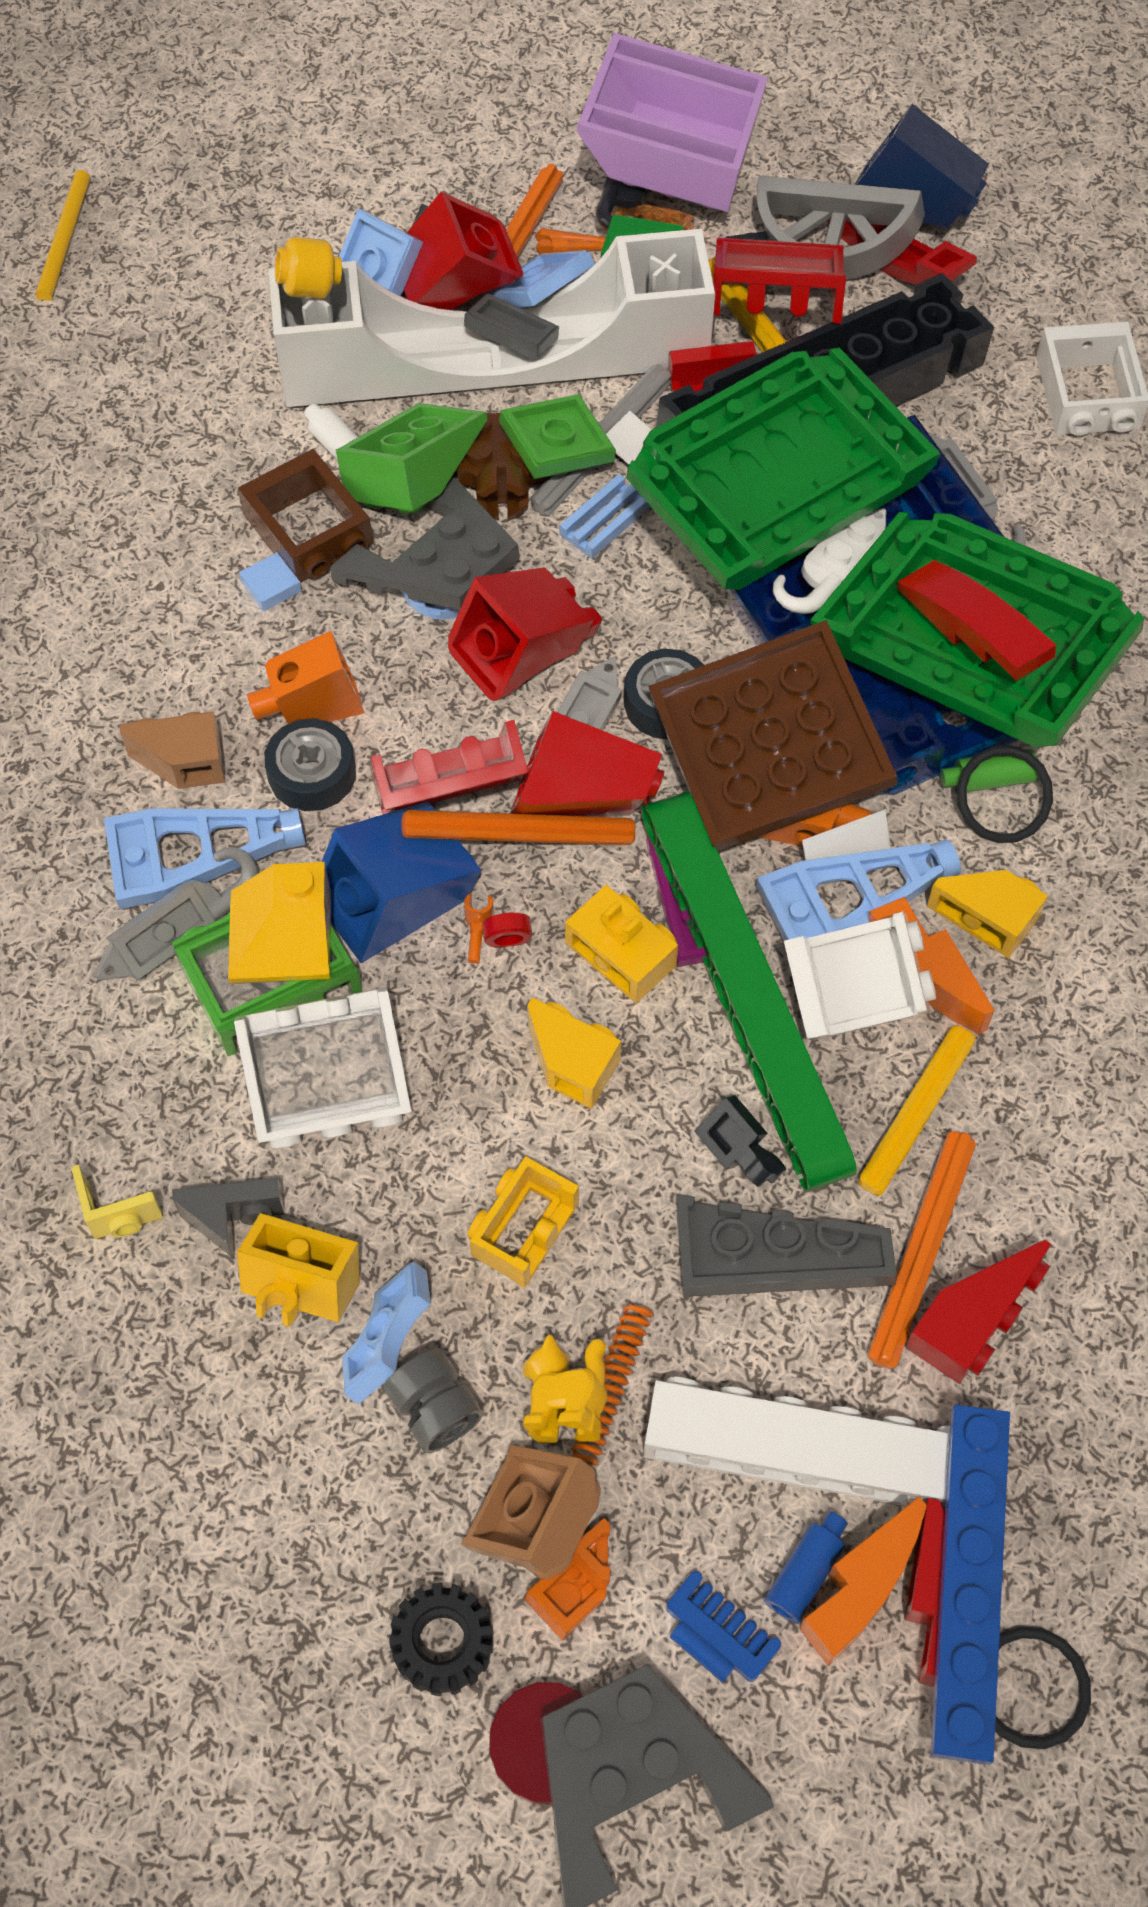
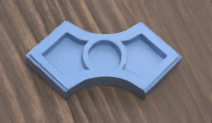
[342,1261,431,1405]

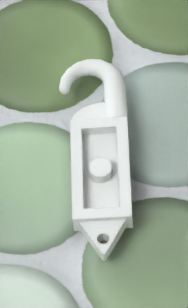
[773,508,886,614]

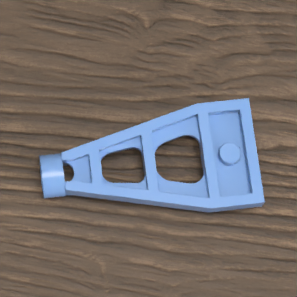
[104,808,306,909]
[756,839,961,941]

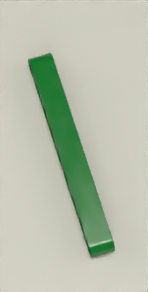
[641,791,857,1192]

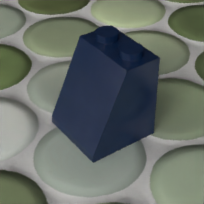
[855,104,989,228]

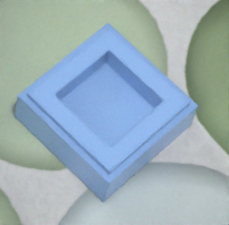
[239,552,302,612]

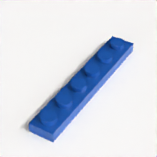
[930,1404,1010,1765]

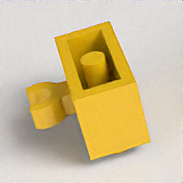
[565,884,678,1004]
[237,1213,360,1327]

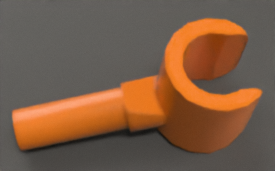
[464,894,494,964]

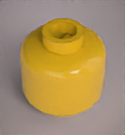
[275,237,342,299]

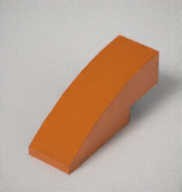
[868,897,995,1034]
[799,1496,927,1667]

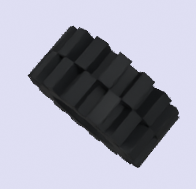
[389,1583,494,1696]

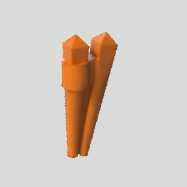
[535,228,606,254]

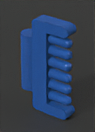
[666,1571,781,1683]

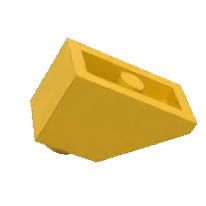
[927,870,1048,959]

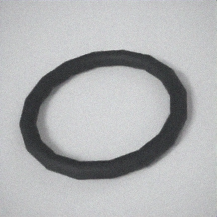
[957,745,1053,843]
[995,1626,1091,1749]

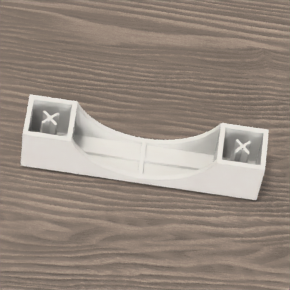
[269,229,715,407]

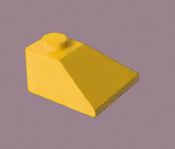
[228,862,331,983]

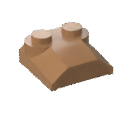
[461,1445,601,1579]

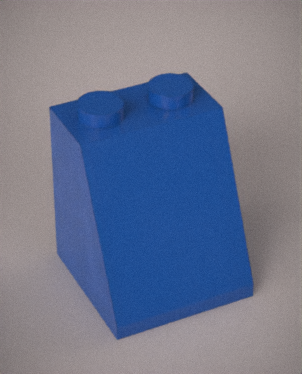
[321,801,481,963]

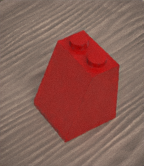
[509,711,664,817]

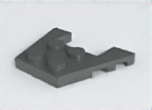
[330,475,520,610]
[541,1665,775,1907]

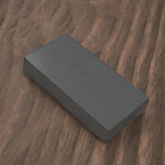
[464,293,559,360]

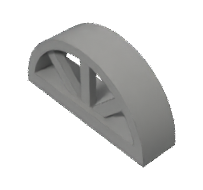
[757,175,925,280]

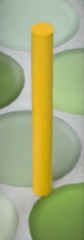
[35,170,90,301]

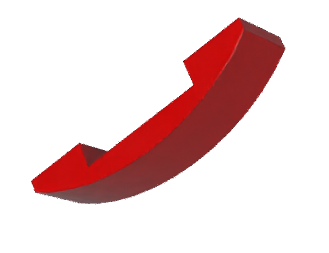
[827,219,977,285]

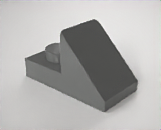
[172,1178,285,1259]

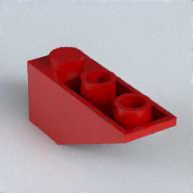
[905,1240,1051,1384]

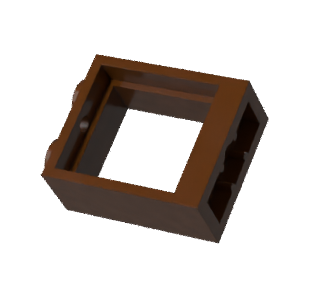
[238,448,373,583]

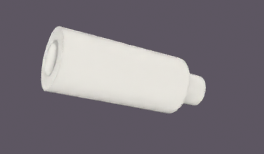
[304,404,358,461]

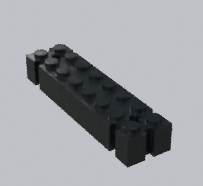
[656,273,995,427]

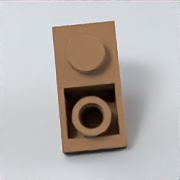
[119,712,225,789]

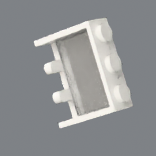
[234,987,412,1148]

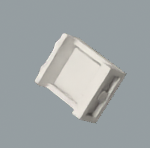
[784,912,937,1040]

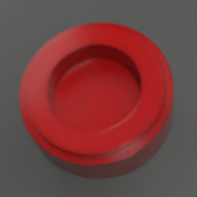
[482,912,533,948]

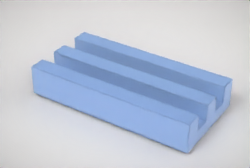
[559,474,651,558]

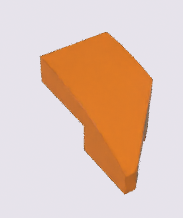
[524,1518,610,1641]

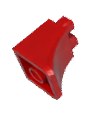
[401,191,523,310]
[448,567,602,701]

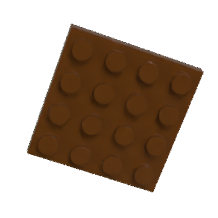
[648,620,897,851]

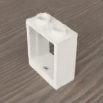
[1036,322,1148,436]

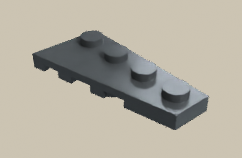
[676,1194,897,1297]

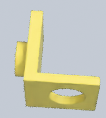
[71,1165,163,1239]

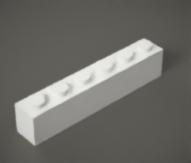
[643,1377,950,1511]

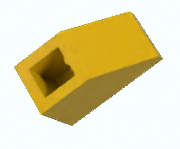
[527,997,621,1109]

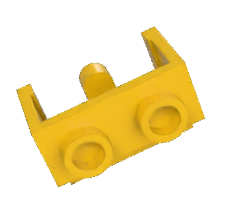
[467,1156,579,1288]

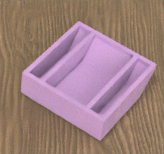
[577,33,768,212]

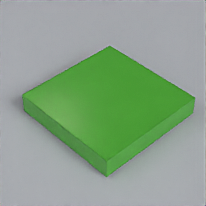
[499,394,616,479]

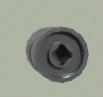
[383,1348,484,1454]

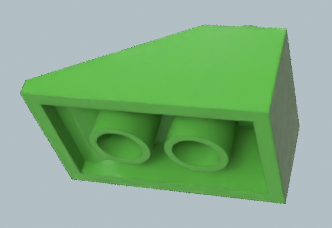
[336,403,487,514]

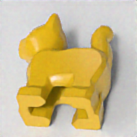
[522,1335,607,1444]

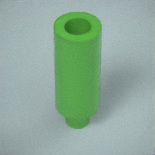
[940,748,1038,792]

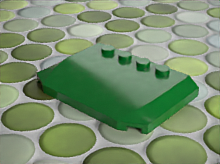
[626,348,940,590]
[811,512,1144,747]

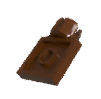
[458,413,546,520]

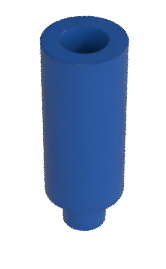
[764,1511,848,1624]

